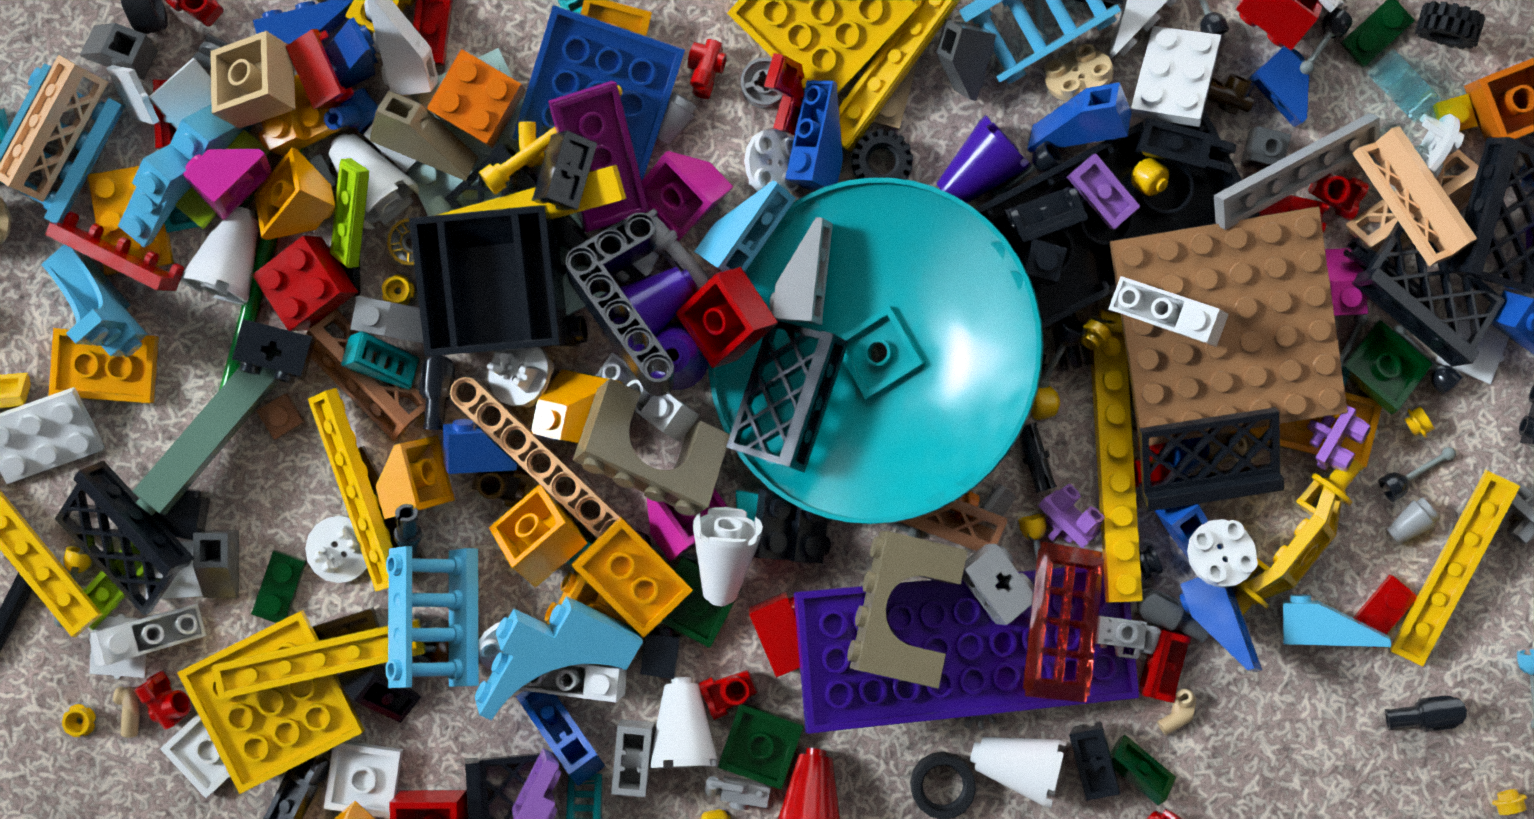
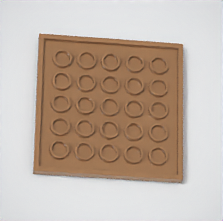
[1110,207,1348,445]

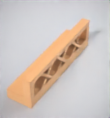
[0,55,108,202]
[1352,126,1477,266]
[1346,149,1479,258]

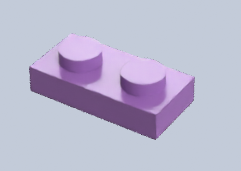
[1067,154,1140,230]

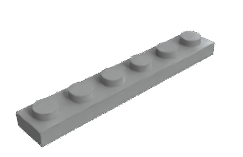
[1214,113,1380,230]

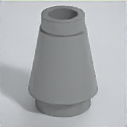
[657,92,697,145]
[1386,497,1441,545]

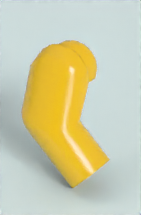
[518,121,545,168]

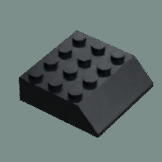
[409,205,569,357]

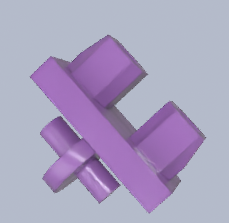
[1307,405,1371,472]
[1038,484,1105,549]

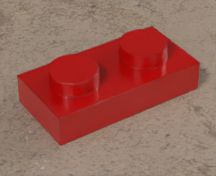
[413,0,453,66]
[1353,574,1417,648]

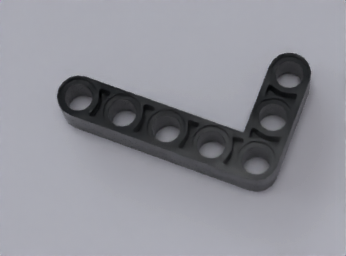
[565,213,674,396]

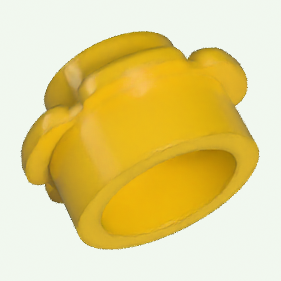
[382,274,415,305]
[1081,319,1111,350]
[1404,406,1435,438]
[62,704,96,737]
[1492,789,1527,815]

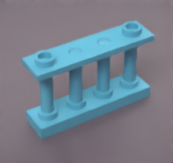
[959,0,1121,84]
[0,63,125,223]
[386,546,479,688]

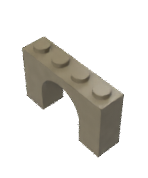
[572,378,730,516]
[847,531,968,689]

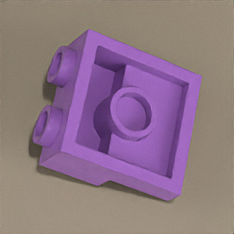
[512,748,561,819]

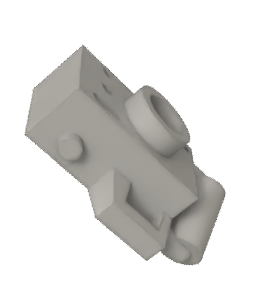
[1091,616,1161,659]
[705,776,770,810]

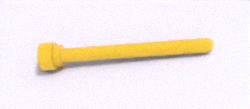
[479,85,623,195]

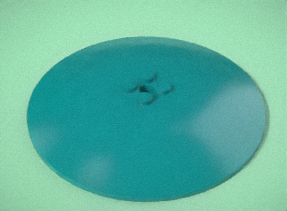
[708,178,1043,524]

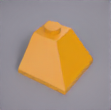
[254,147,335,240]
[531,369,623,443]
[376,435,455,519]

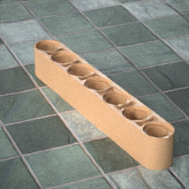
[450,377,630,538]

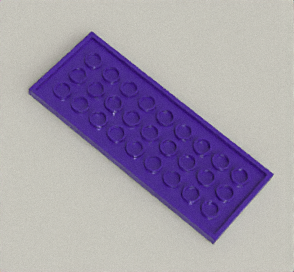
[794,564,1139,734]

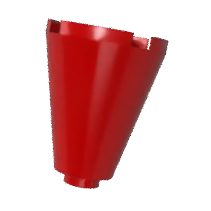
[778,748,840,819]

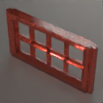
[1023,542,1104,702]

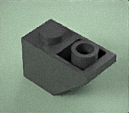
[936,19,996,101]
[80,23,158,80]
[193,530,239,598]

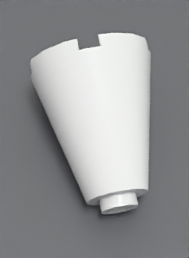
[329,134,419,229]
[181,206,259,305]
[693,507,763,606]
[649,677,718,768]
[970,737,1067,808]

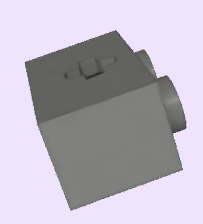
[962,544,1038,625]
[611,719,654,797]

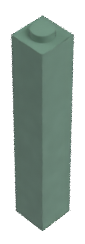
[132,346,281,515]

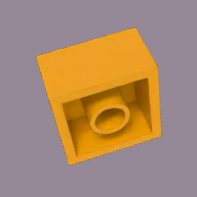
[489,484,588,588]

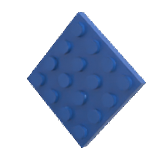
[512,5,685,180]

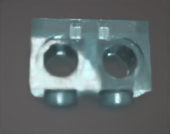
[1366,48,1441,122]

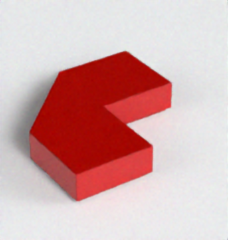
[764,53,805,137]

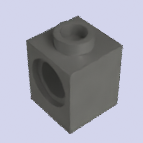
[1240,126,1291,169]

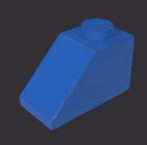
[1248,46,1309,127]
[443,419,517,474]

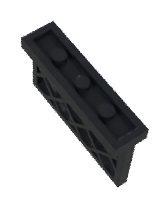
[1449,137,1534,294]
[444,143,590,277]
[1352,221,1505,367]
[726,320,848,473]
[1139,407,1284,511]
[55,460,194,615]
[464,753,540,819]

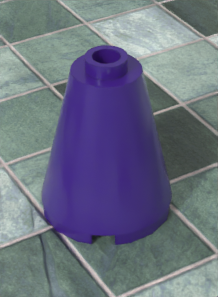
[936,115,1031,203]
[599,267,697,351]
[643,323,708,390]

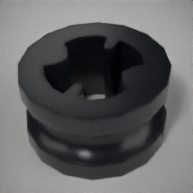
[1139,545,1163,579]

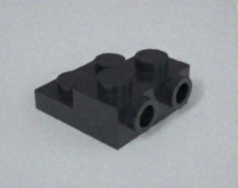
[754,489,832,564]

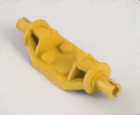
[1234,459,1364,616]

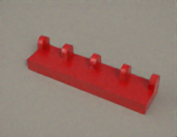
[45,211,184,291]

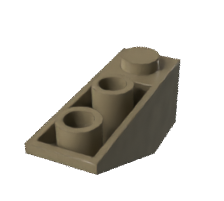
[369,91,478,181]

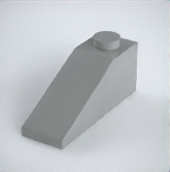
[770,218,833,325]
[350,296,423,343]

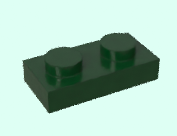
[1340,0,1415,68]
[251,550,307,623]
[1110,734,1176,806]

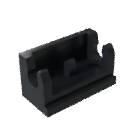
[532,130,597,211]
[1004,187,1088,247]
[1069,722,1121,801]

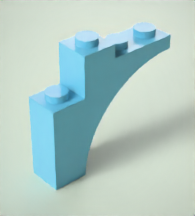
[118,104,253,247]
[41,244,148,357]
[475,596,643,721]

